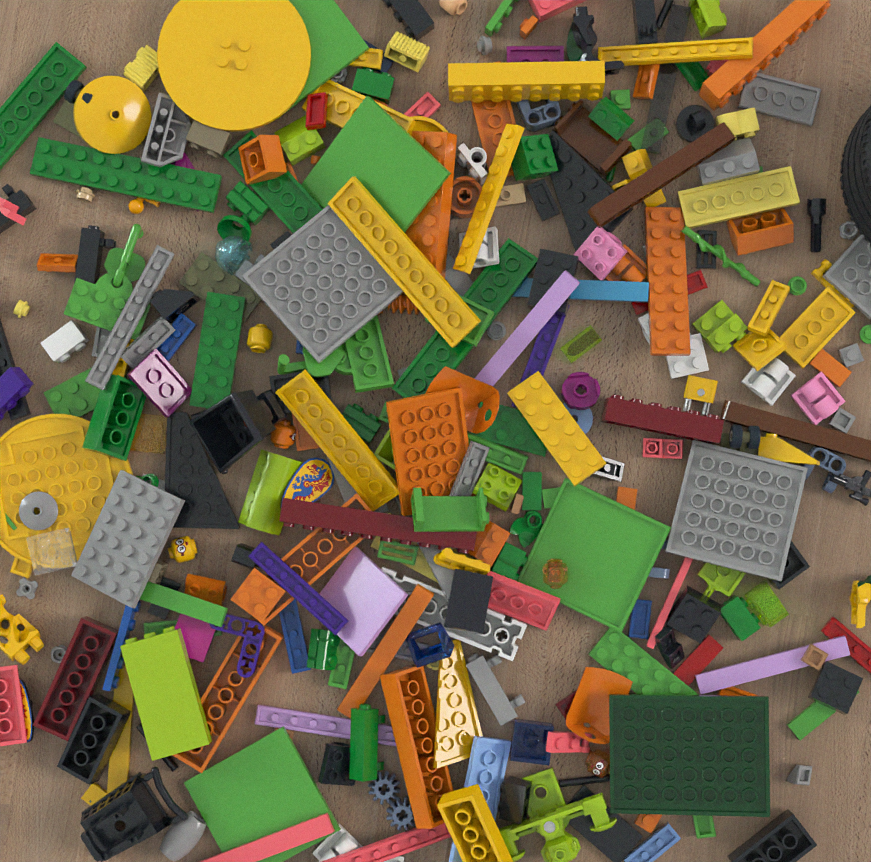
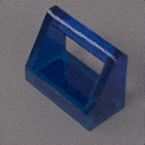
[406,622,455,668]

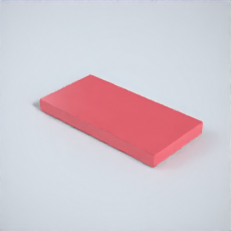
[487,571,560,631]

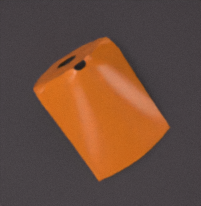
[425,366,500,434]
[566,667,633,744]

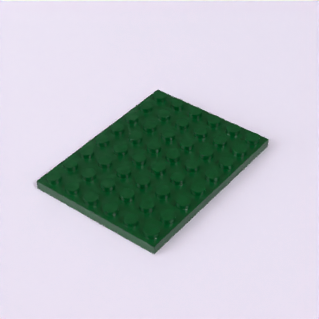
[609,694,770,817]

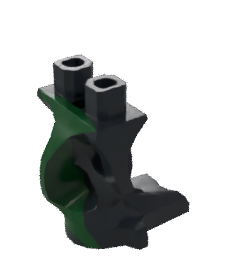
[566,6,624,76]

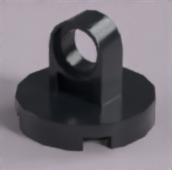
[675,105,714,142]

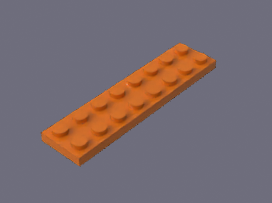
[644,207,691,356]

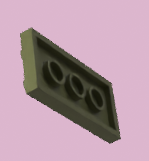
[179,252,262,326]

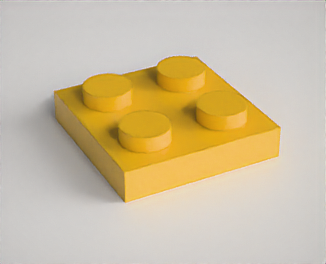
[732,329,788,372]

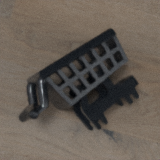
[189,389,288,474]
[80,767,188,862]

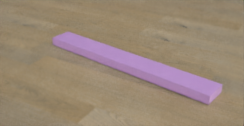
[474,270,580,386]
[695,635,850,694]
[255,704,397,747]

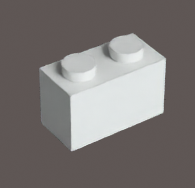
[41,320,89,363]

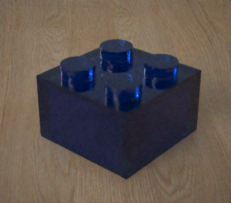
[509,718,554,766]

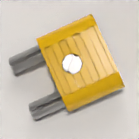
[683,375,718,415]

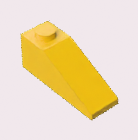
[621,149,666,207]
[758,434,820,465]

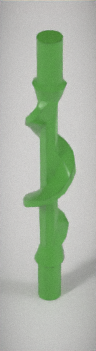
[681,225,760,286]

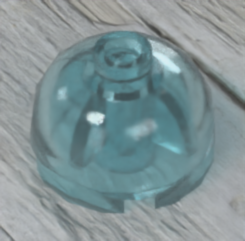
[215,236,252,275]

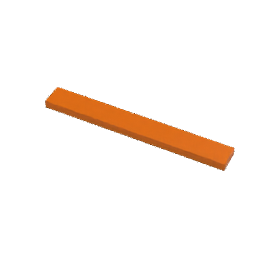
[337,584,434,718]

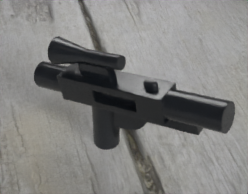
[829,470,871,506]

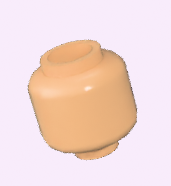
[439,0,467,15]

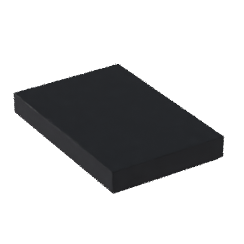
[444,569,493,635]

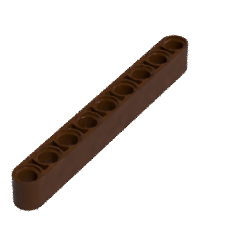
[587,122,736,228]
[720,400,871,462]

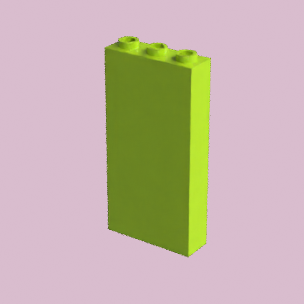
[120,626,212,761]

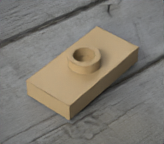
[495,183,526,208]

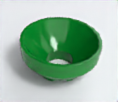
[217,215,252,246]

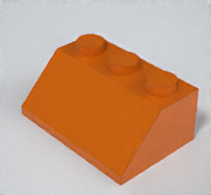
[726,208,794,255]

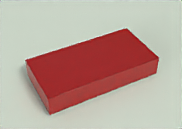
[305,92,328,130]

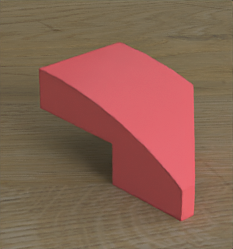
[0,197,26,225]

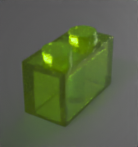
[744,581,789,628]

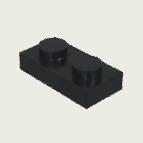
[526,179,560,222]

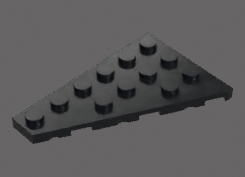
[549,130,633,264]
[165,412,240,529]

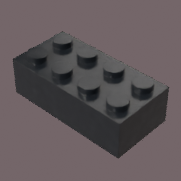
[57,694,132,785]
[727,809,817,862]

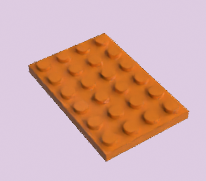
[386,387,475,516]

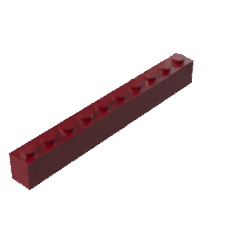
[279,498,477,554]

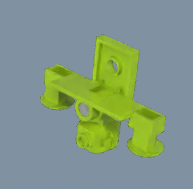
[499,767,617,862]

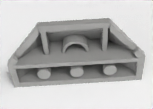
[141,92,191,167]

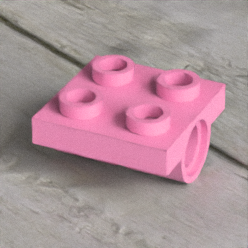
[574,227,628,280]
[790,371,846,425]

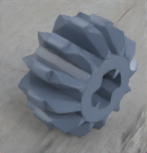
[368,771,401,805]
[386,797,415,830]

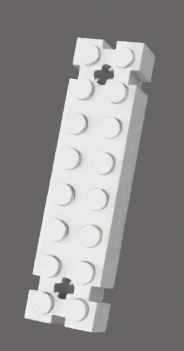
[381,566,527,661]

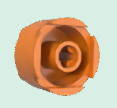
[451,176,482,219]

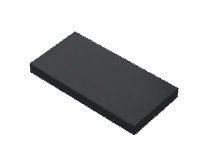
[567,785,643,862]

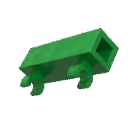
[349,704,385,782]

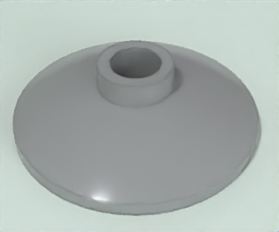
[19,492,58,530]

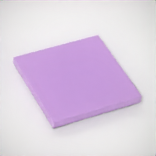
[320,547,408,656]

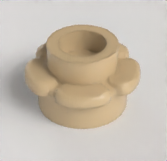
[76,187,95,203]

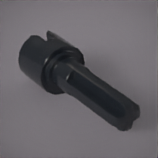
[807,198,826,252]

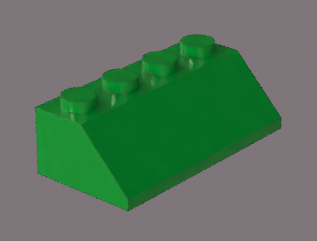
[82,375,146,461]

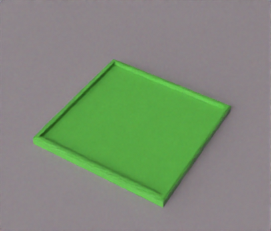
[279,0,369,118]
[301,96,451,233]
[517,478,671,633]
[184,726,341,862]

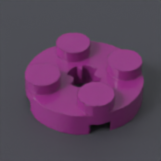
[561,372,600,410]

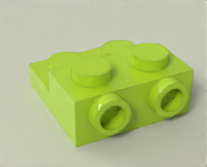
[691,300,748,353]

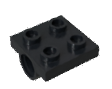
[318,742,356,786]

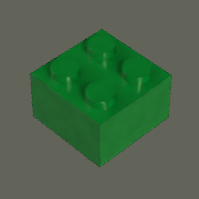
[511,134,558,181]

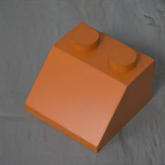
[238,135,287,185]

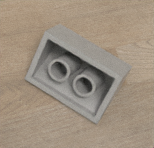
[696,137,760,186]

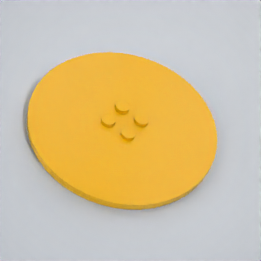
[157,0,311,132]
[0,414,133,568]

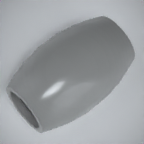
[160,811,207,862]

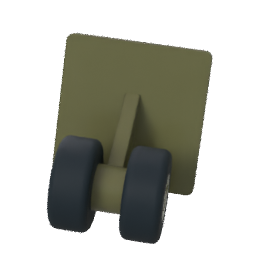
[53,80,93,138]
[720,425,760,456]

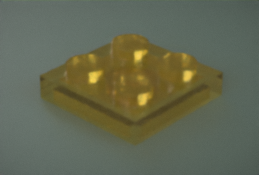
[130,413,167,454]

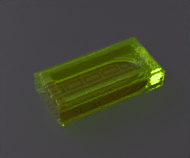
[560,325,602,364]

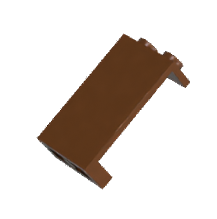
[555,99,632,177]

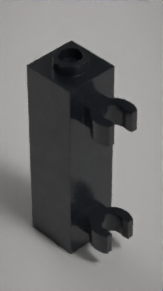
[632,0,658,45]
[0,184,37,234]
[74,225,116,284]

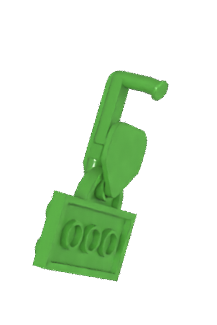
[63,224,151,340]
[277,315,394,393]

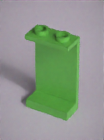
[411,488,489,532]

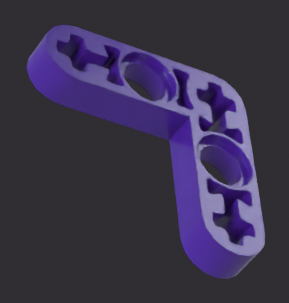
[209,613,265,678]

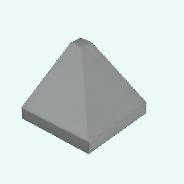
[787,765,813,785]

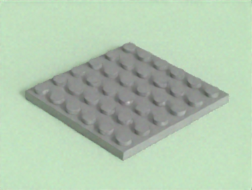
[242,205,404,364]
[665,440,808,582]

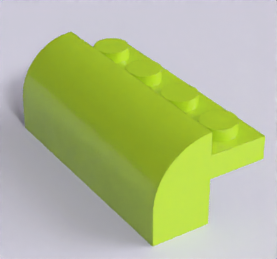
[238,449,303,536]

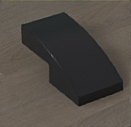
[655,625,685,669]

